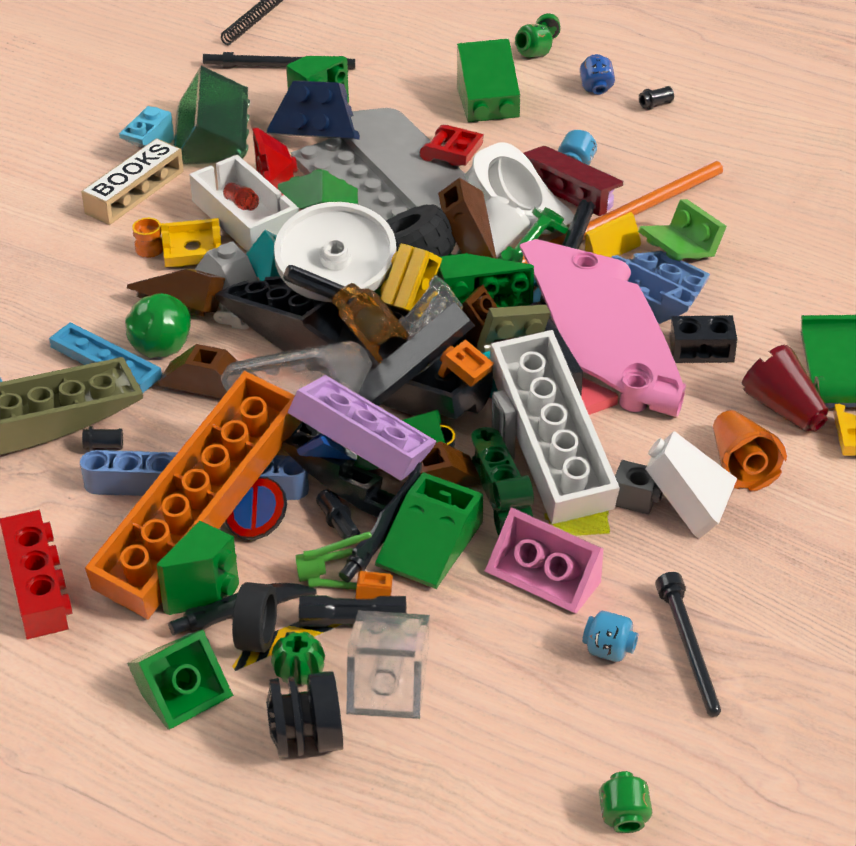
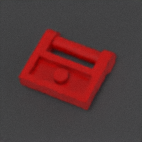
[419,125,484,166]

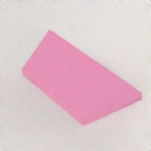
[485,508,604,613]

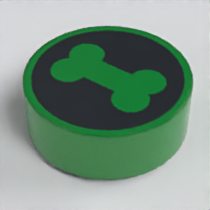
[536,13,561,39]

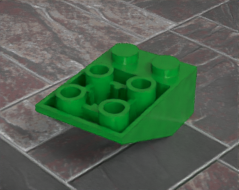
[437,253,534,308]
[375,472,483,589]

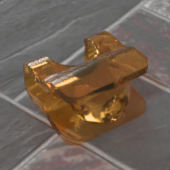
[332,283,410,363]

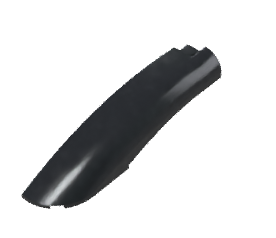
[215,276,493,419]

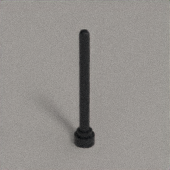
[655,572,721,717]

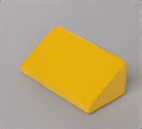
[585,212,641,258]

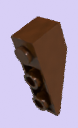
[438,177,497,258]
[127,269,225,316]

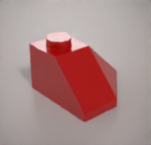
[252,128,298,195]

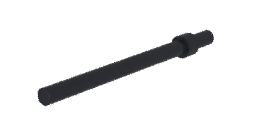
[203,52,356,69]

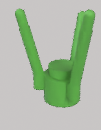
[295,532,372,589]

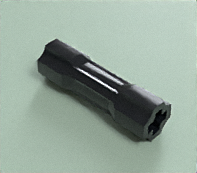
[299,595,407,627]

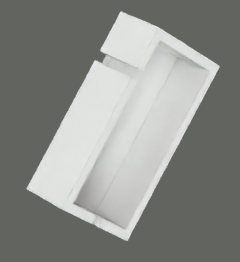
[189,155,299,252]

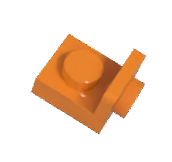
[438,340,494,387]

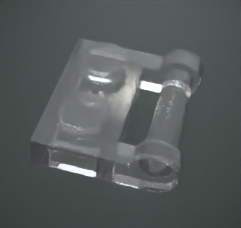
[396,276,463,340]

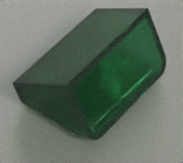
[174,65,250,164]

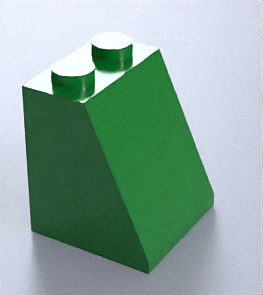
[457,38,520,122]

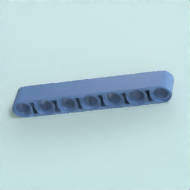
[80,450,309,500]

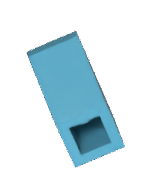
[119,106,174,148]

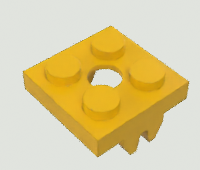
[161,218,221,267]

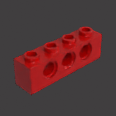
[0,509,73,640]

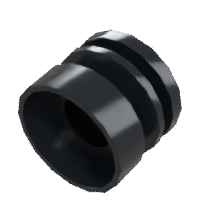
[266,670,343,759]

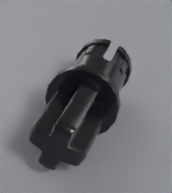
[316,489,360,540]

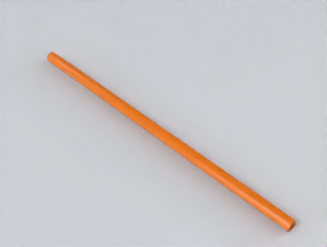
[419,161,723,318]

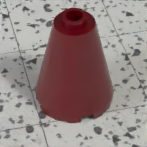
[742,345,828,432]

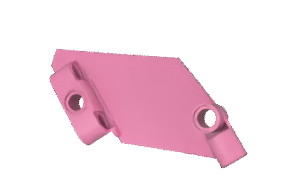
[520,239,686,417]

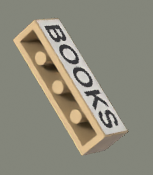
[81,138,184,225]

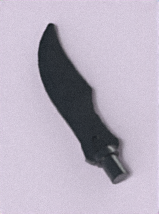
[339,462,422,583]
[168,583,317,636]

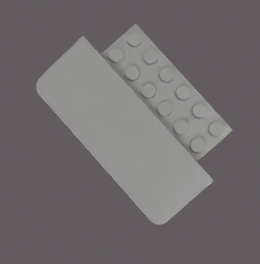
[291,108,468,221]

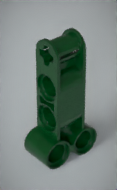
[471,427,534,536]

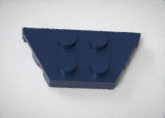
[267,81,360,140]

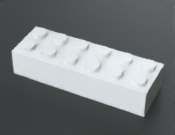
[490,330,620,524]

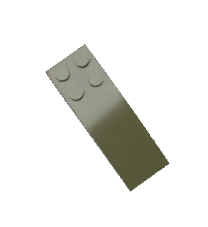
[0,357,143,455]

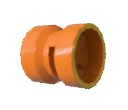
[132,217,163,258]

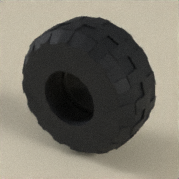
[386,204,456,257]

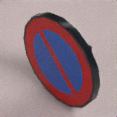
[225,477,287,540]

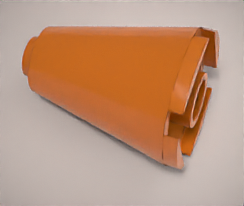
[713,410,787,491]

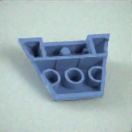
[611,251,710,324]

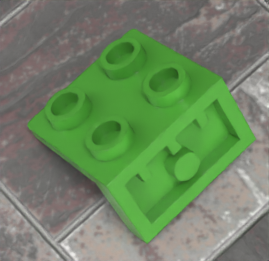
[638,199,727,261]

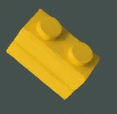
[380,243,442,317]

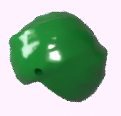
[125,293,191,358]

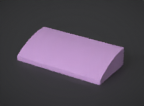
[288,375,436,481]

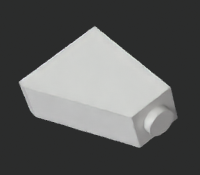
[646,431,737,539]

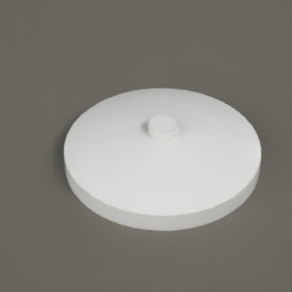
[274,202,396,302]

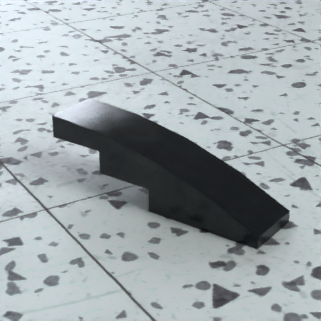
[282,431,395,518]

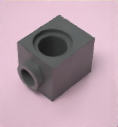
[615,460,663,515]

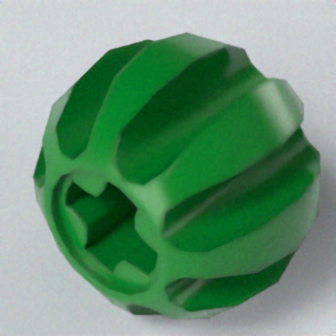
[271,631,326,686]

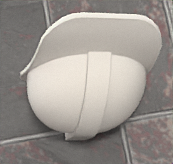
[464,142,574,234]

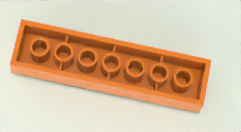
[85,370,302,620]

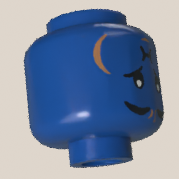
[579,54,615,95]

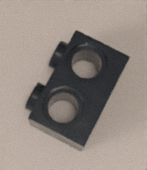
[669,315,738,363]

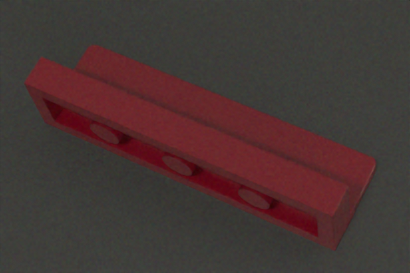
[523,146,624,216]

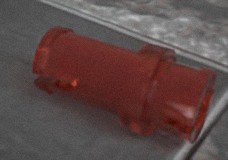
[223,182,259,211]

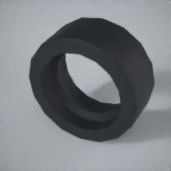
[232,582,277,653]

